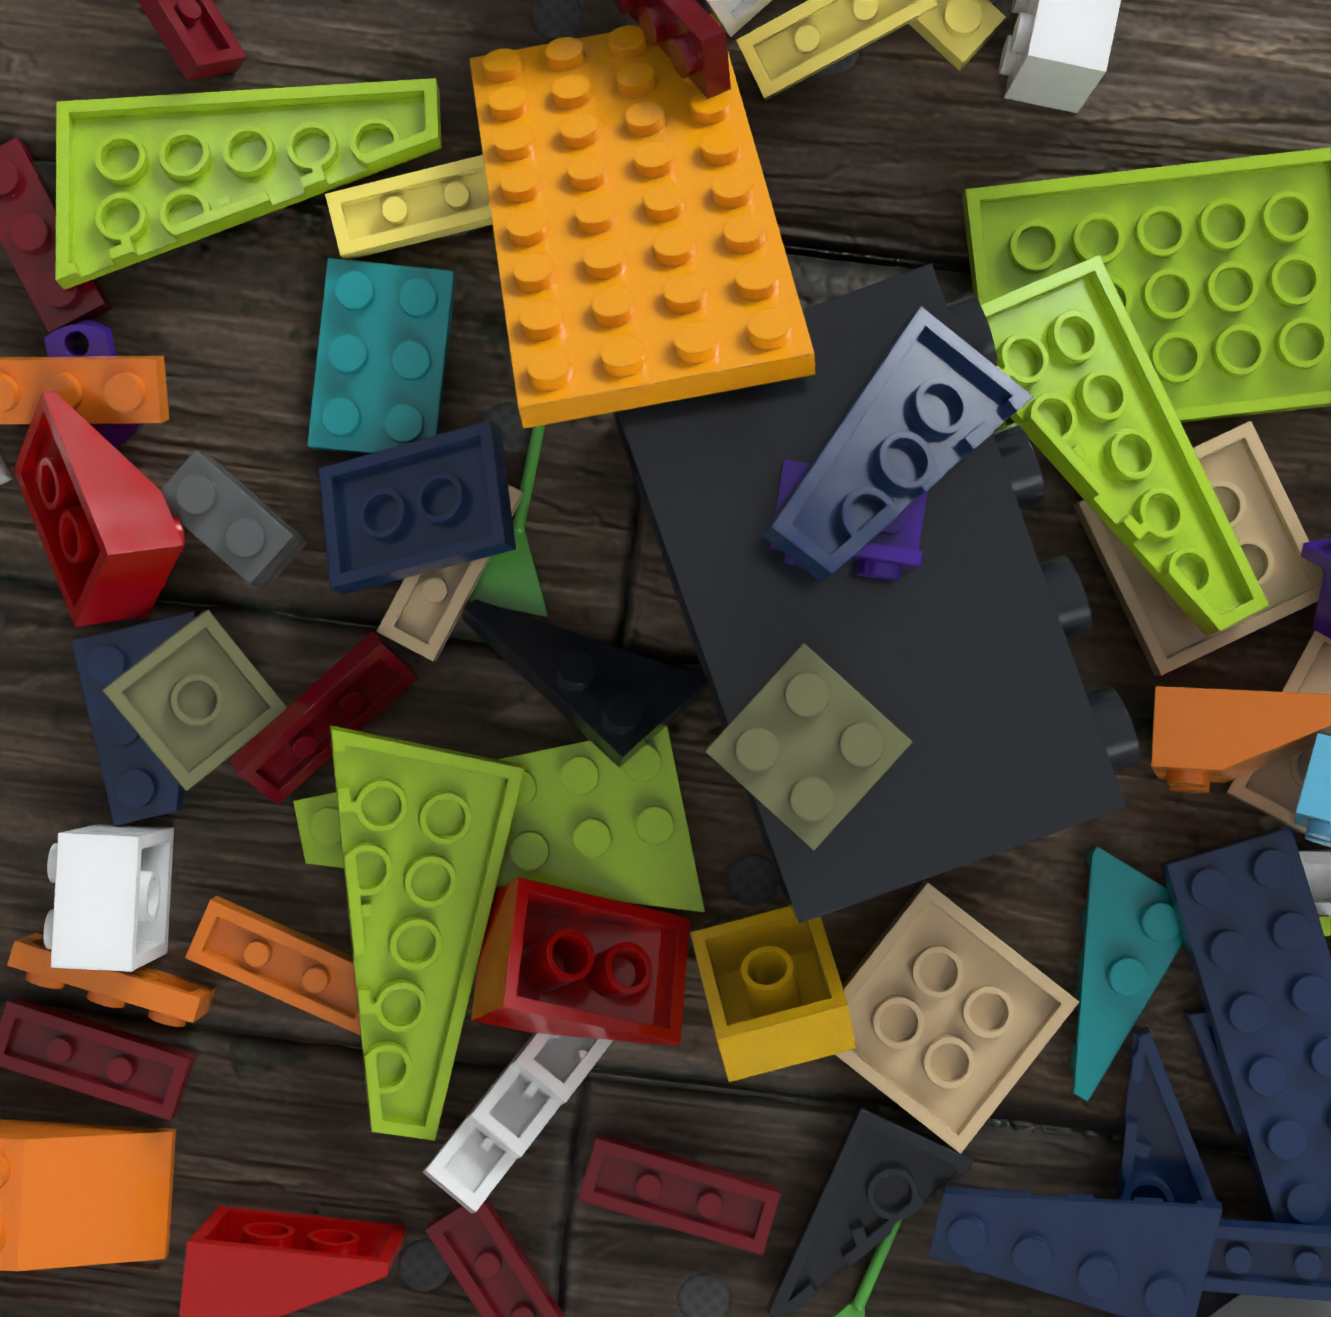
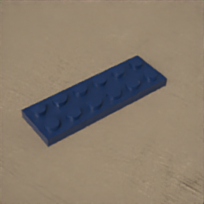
[1160,826,1331,1226]

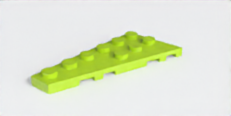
[56,78,442,290]
[981,255,1269,636]
[329,725,524,1141]
[293,726,705,912]

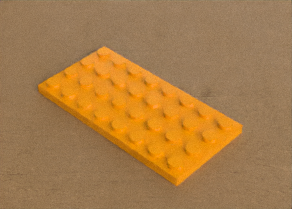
[469,13,816,429]

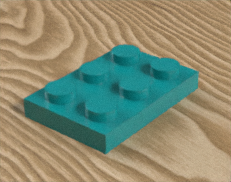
[307,258,456,455]

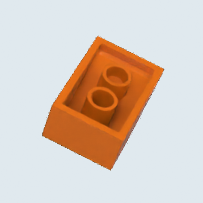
[1151,686,1331,793]
[0,1119,176,1271]

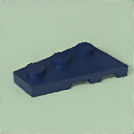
[71,611,201,826]

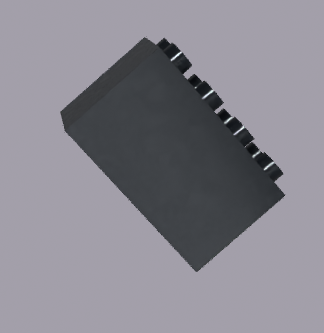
[613,263,1140,924]

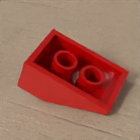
[13,391,185,627]
[471,877,691,1046]
[179,1205,407,1317]

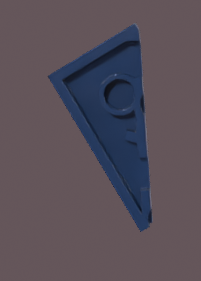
[1116,1026,1224,1219]

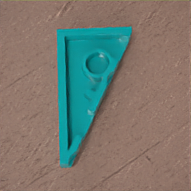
[1070,844,1184,1102]

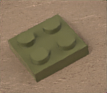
[101,609,287,791]
[705,643,913,850]

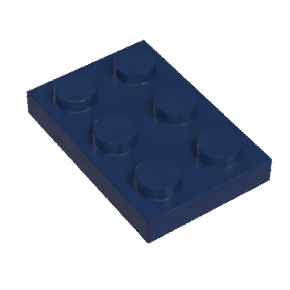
[319,420,516,594]

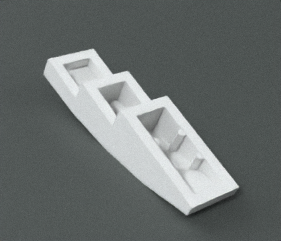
[422,1033,613,1213]

